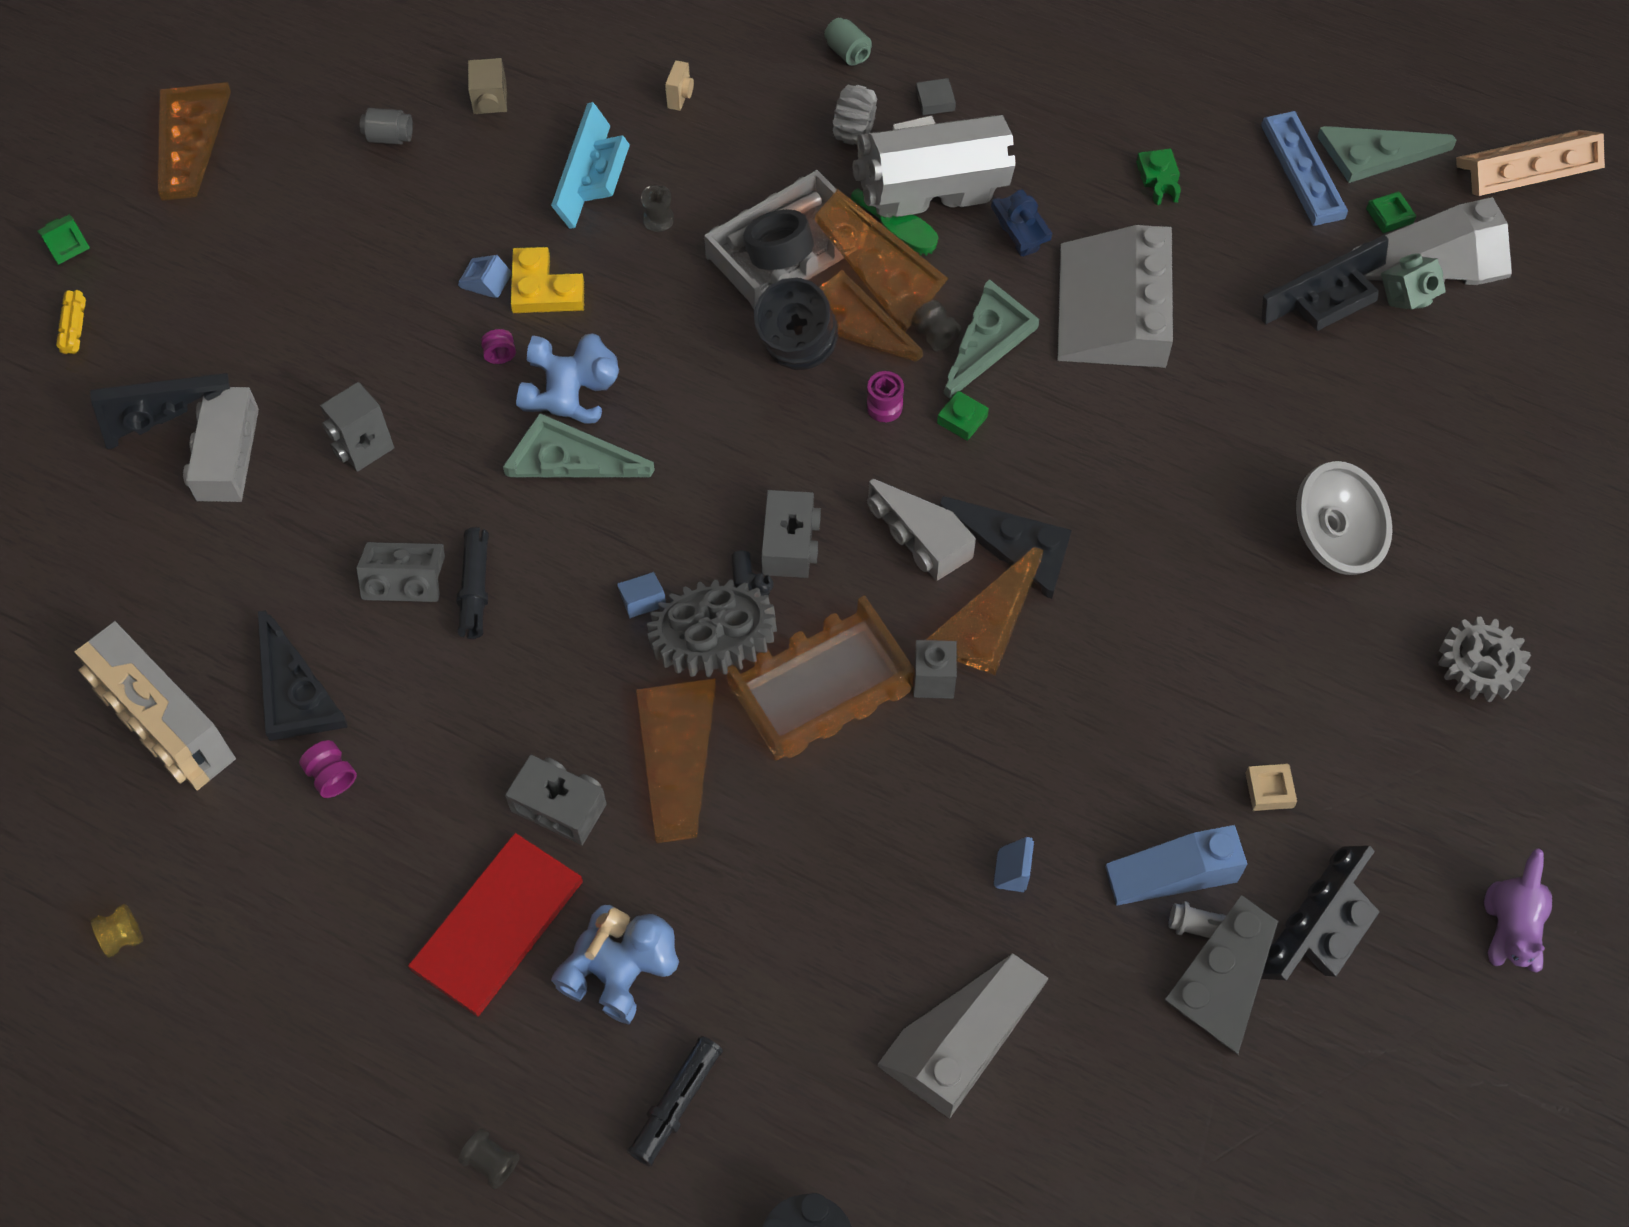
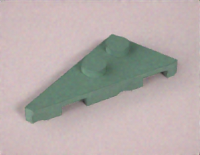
[1317,126,1457,183]
[944,279,1040,399]
[503,414,655,477]

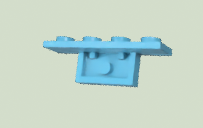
[551,102,630,229]

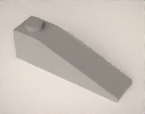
[1352,197,1512,285]
[878,953,1048,1119]

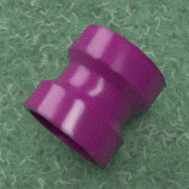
[866,371,904,422]
[299,740,357,798]

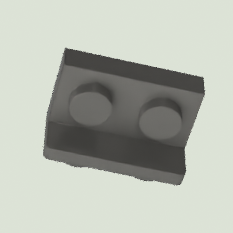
[357,542,445,602]

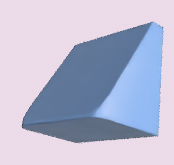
[458,255,511,298]
[617,572,666,618]
[994,837,1034,892]

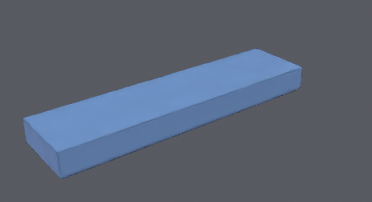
[1261,111,1348,226]

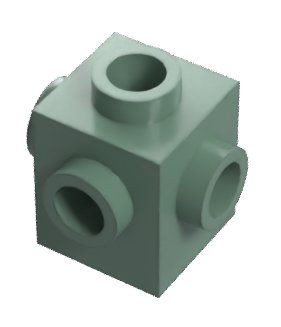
[1381,253,1446,310]

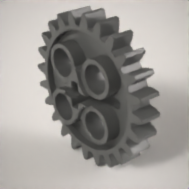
[647,580,777,677]

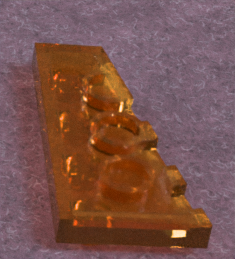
[636,678,716,843]

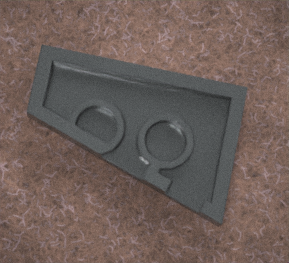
[1165,895,1278,1055]

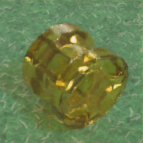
[91,904,143,958]

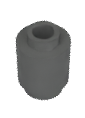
[360,108,413,145]

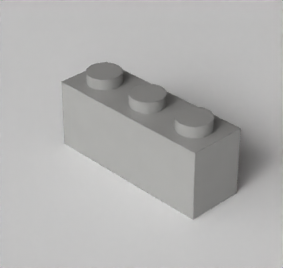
[183,387,259,502]

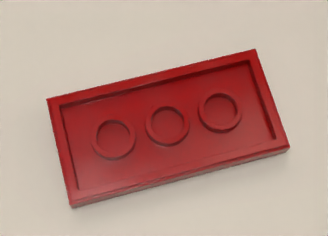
[408,833,583,1017]

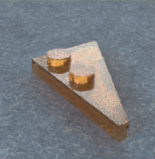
[820,270,923,362]
[926,547,1044,675]

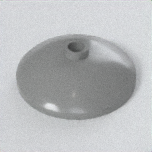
[1296,461,1392,575]

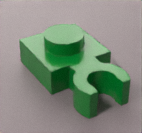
[1136,148,1181,205]

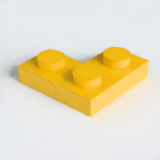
[511,247,584,313]

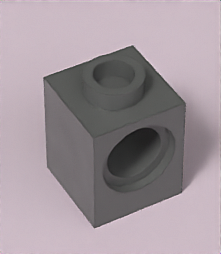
[914,640,957,699]

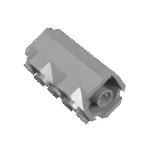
[853,115,1015,217]

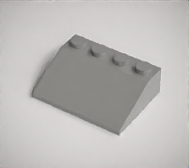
[1057,225,1173,368]

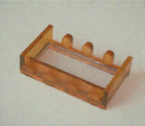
[727,595,915,761]

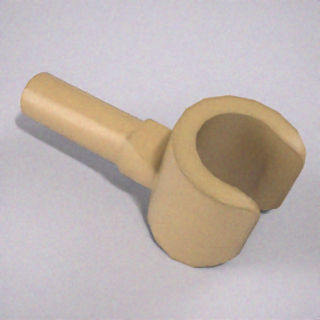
[585,908,630,960]

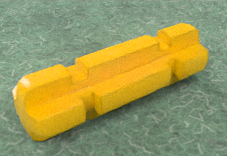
[56,290,86,354]

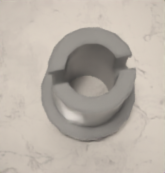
[1168,901,1226,938]

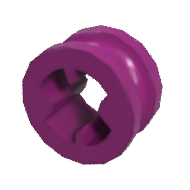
[481,329,516,364]

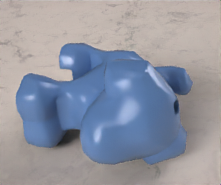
[516,333,619,424]
[551,905,679,1024]

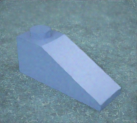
[1105,825,1247,906]

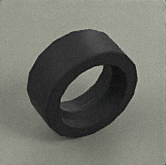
[743,209,814,270]

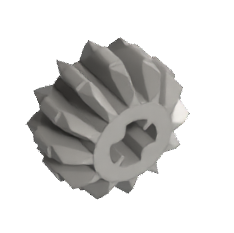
[832,85,877,145]

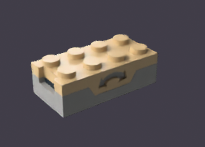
[75,621,236,790]

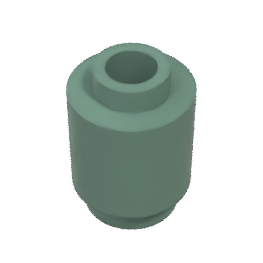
[824,18,872,66]

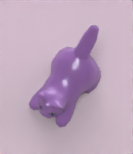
[1484,848,1552,973]

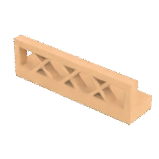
[1456,130,1605,196]

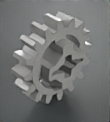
[1438,617,1531,702]

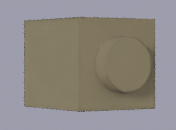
[468,58,507,114]

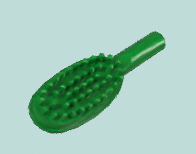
[851,188,938,256]

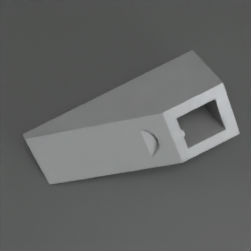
[867,479,976,581]

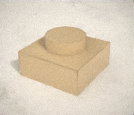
[665,60,694,111]
[1245,764,1297,811]

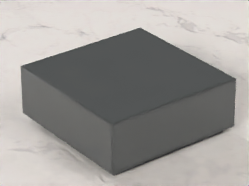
[916,78,956,115]

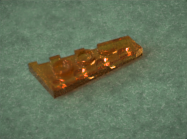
[158,82,231,201]
[814,189,949,333]

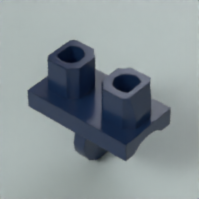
[991,189,1052,257]

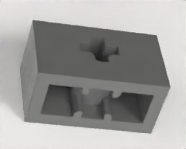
[320,382,394,472]
[762,490,821,578]
[505,755,607,845]

